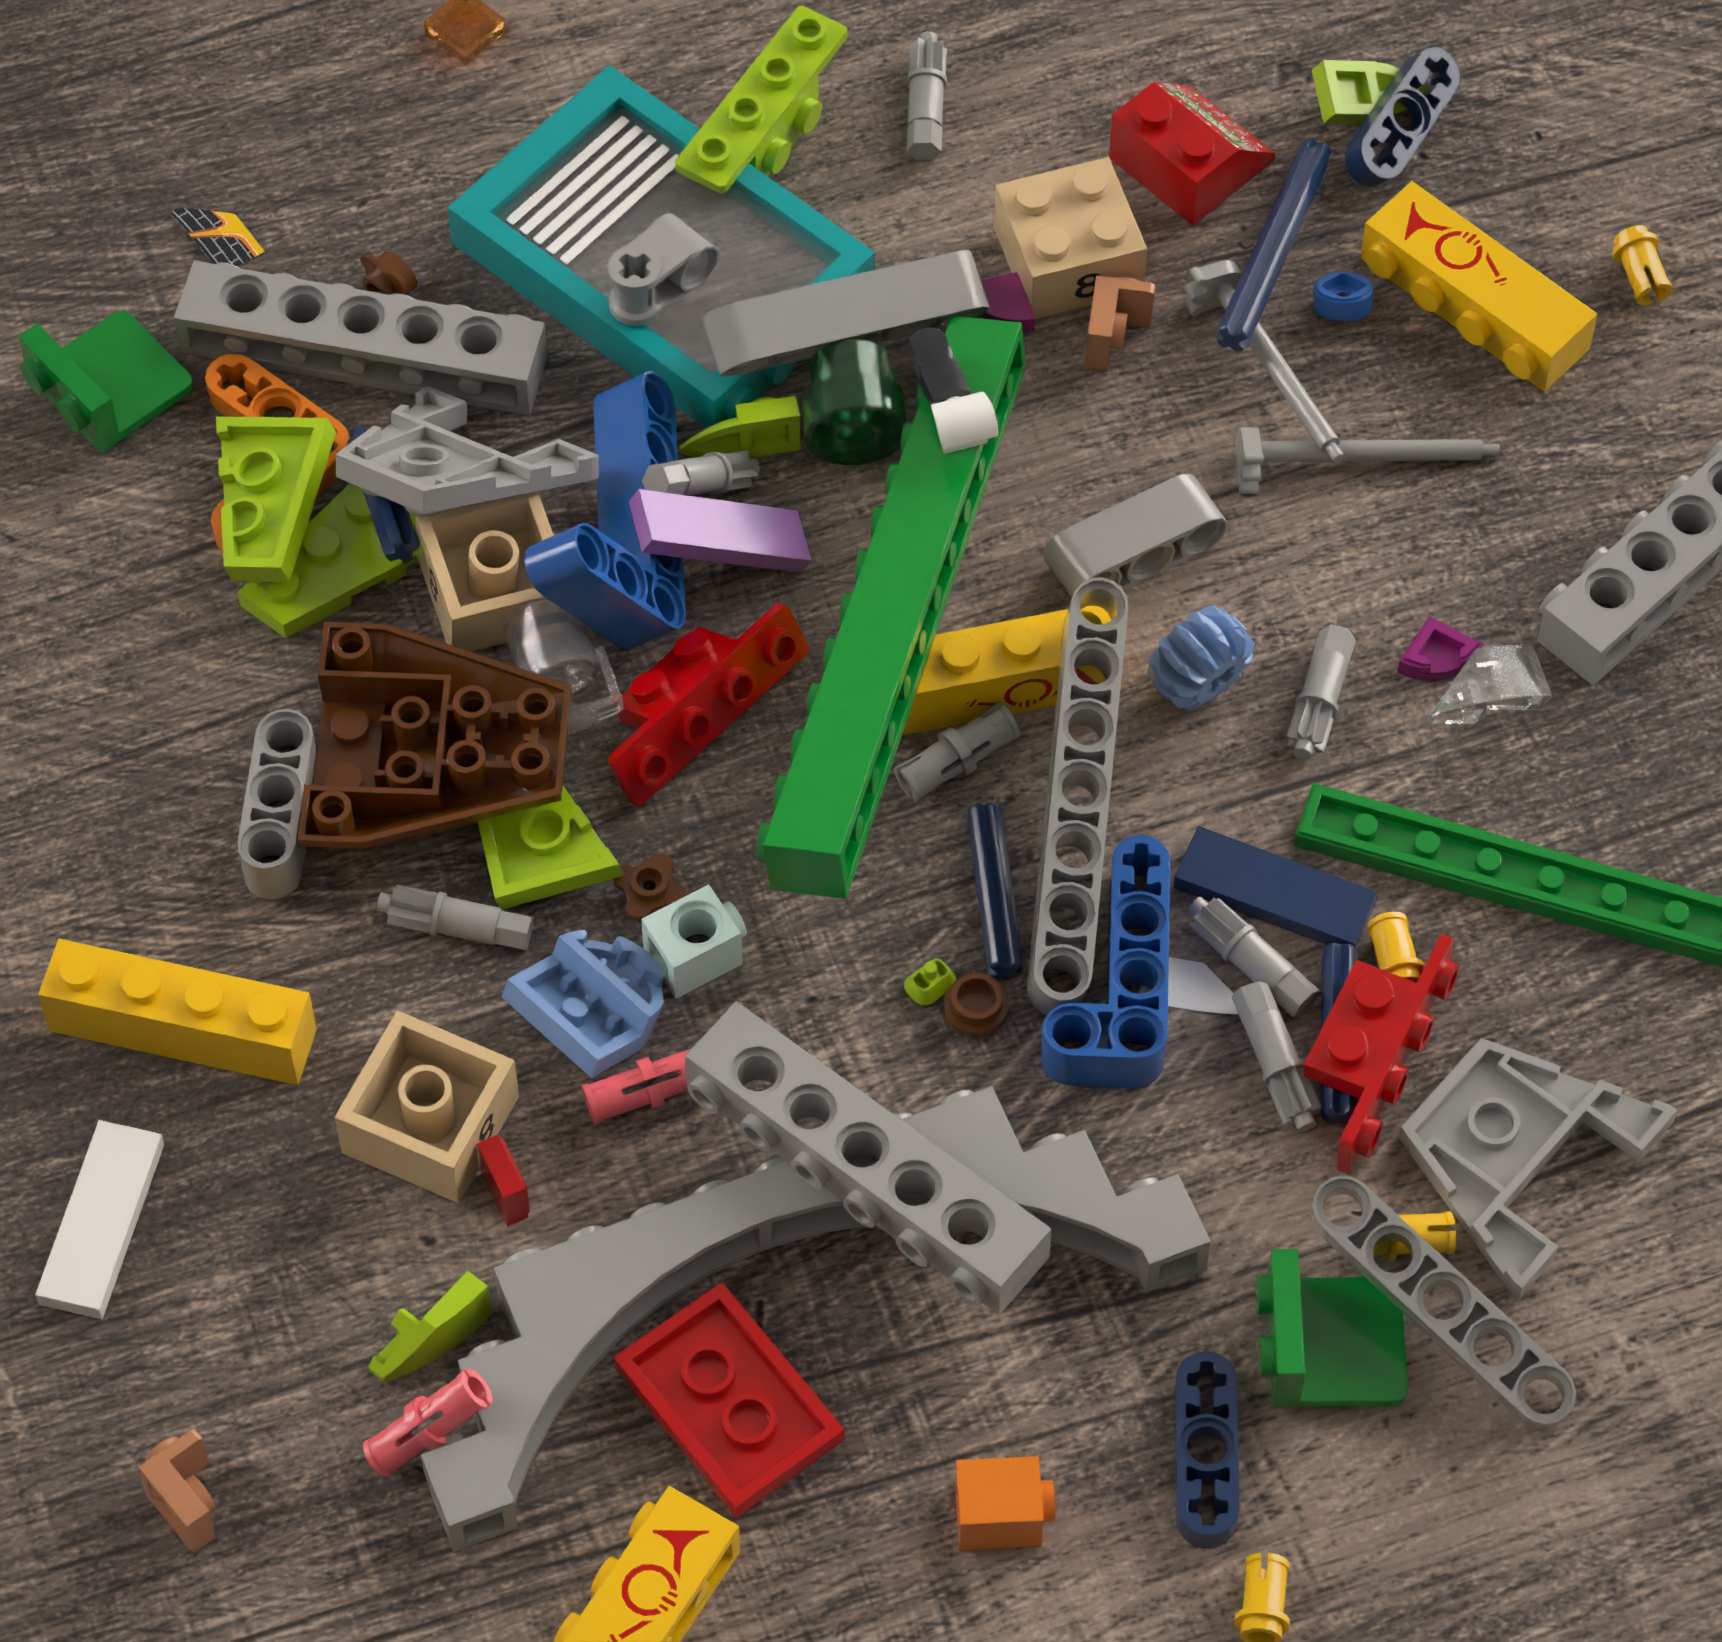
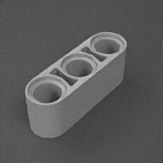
[1043,474,1228,599]
[237,709,317,900]

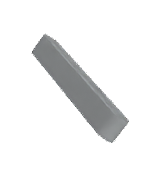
[1027,577,1128,1015]

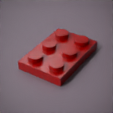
[613,1282,845,1518]

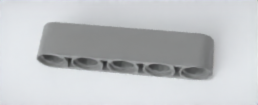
[702,250,990,377]
[1312,1175,1576,1431]

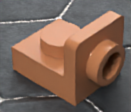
[1084,275,1156,372]
[138,1429,216,1554]

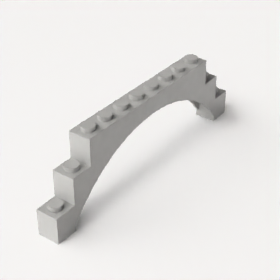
[421,1086,1211,1552]

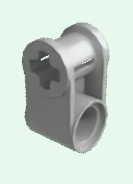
[607,213,719,326]

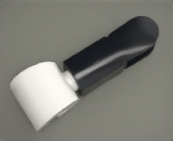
[910,328,998,454]

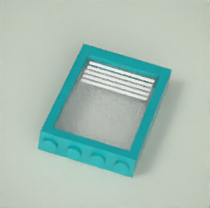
[447,65,875,429]

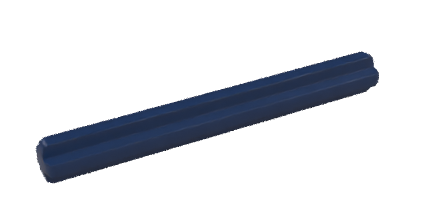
[1216,138,1332,352]

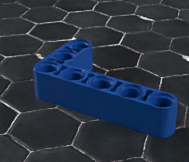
[524,371,686,650]

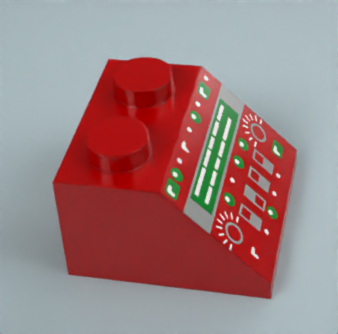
[1109,82,1276,226]

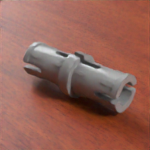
[894,702,1021,802]

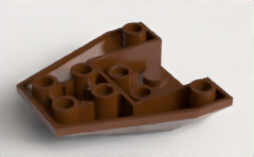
[298,622,571,849]

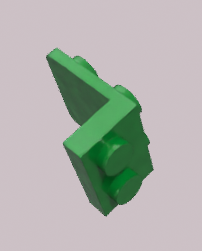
[18,311,193,453]
[1255,1249,1408,1407]

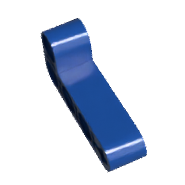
[1040,835,1170,1088]

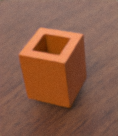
[955,1456,1055,1551]

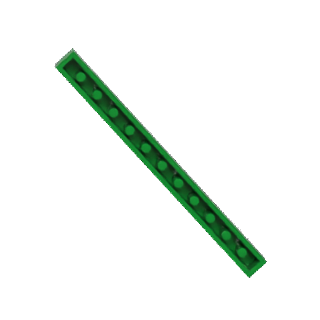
[757,316,1026,899]

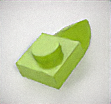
[1312,60,1428,124]
[679,396,801,458]

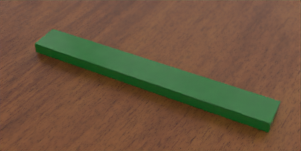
[1294,783,1722,967]

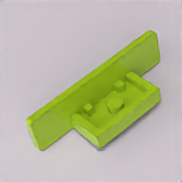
[675,6,847,194]

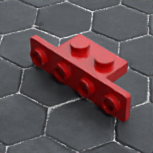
[607,603,810,806]
[1303,934,1460,1175]

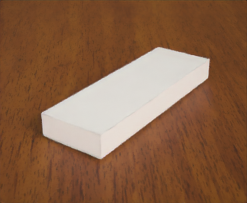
[35,1120,165,1319]

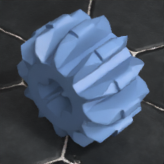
[1147,605,1255,711]

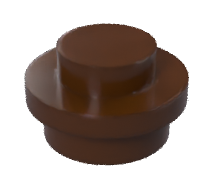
[944,973,1009,1037]

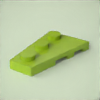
[216,416,336,582]
[237,483,419,638]
[478,786,624,909]

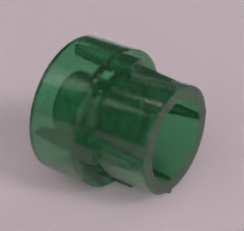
[801,340,907,465]

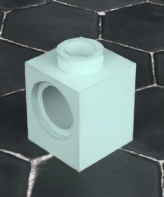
[641,884,747,999]

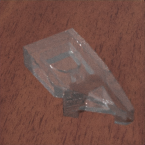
[1428,644,1552,724]

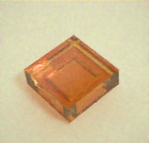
[423,0,507,65]

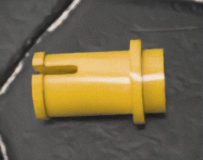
[1612,225,1673,306]
[1367,912,1425,983]
[1373,1211,1456,1262]
[1234,1553,1290,1642]

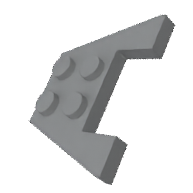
[336,386,599,515]
[1399,1038,1677,1299]

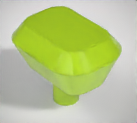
[904,959,957,1005]

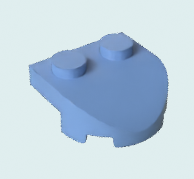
[501,930,665,1078]

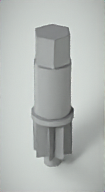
[906,31,947,161]
[642,450,760,496]
[1287,624,1356,760]
[377,884,534,950]
[1188,897,1320,1018]
[1231,981,1321,1132]

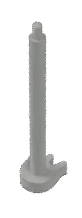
[1183,260,1345,463]
[1236,427,1500,494]

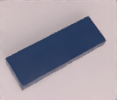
[1173,826,1378,947]

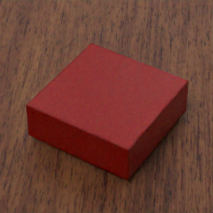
[477,1135,530,1227]

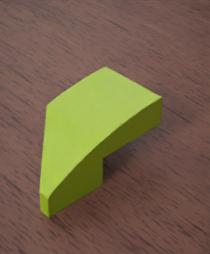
[368,1271,492,1382]

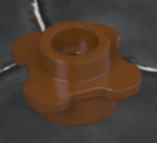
[360,251,418,296]
[613,853,686,921]

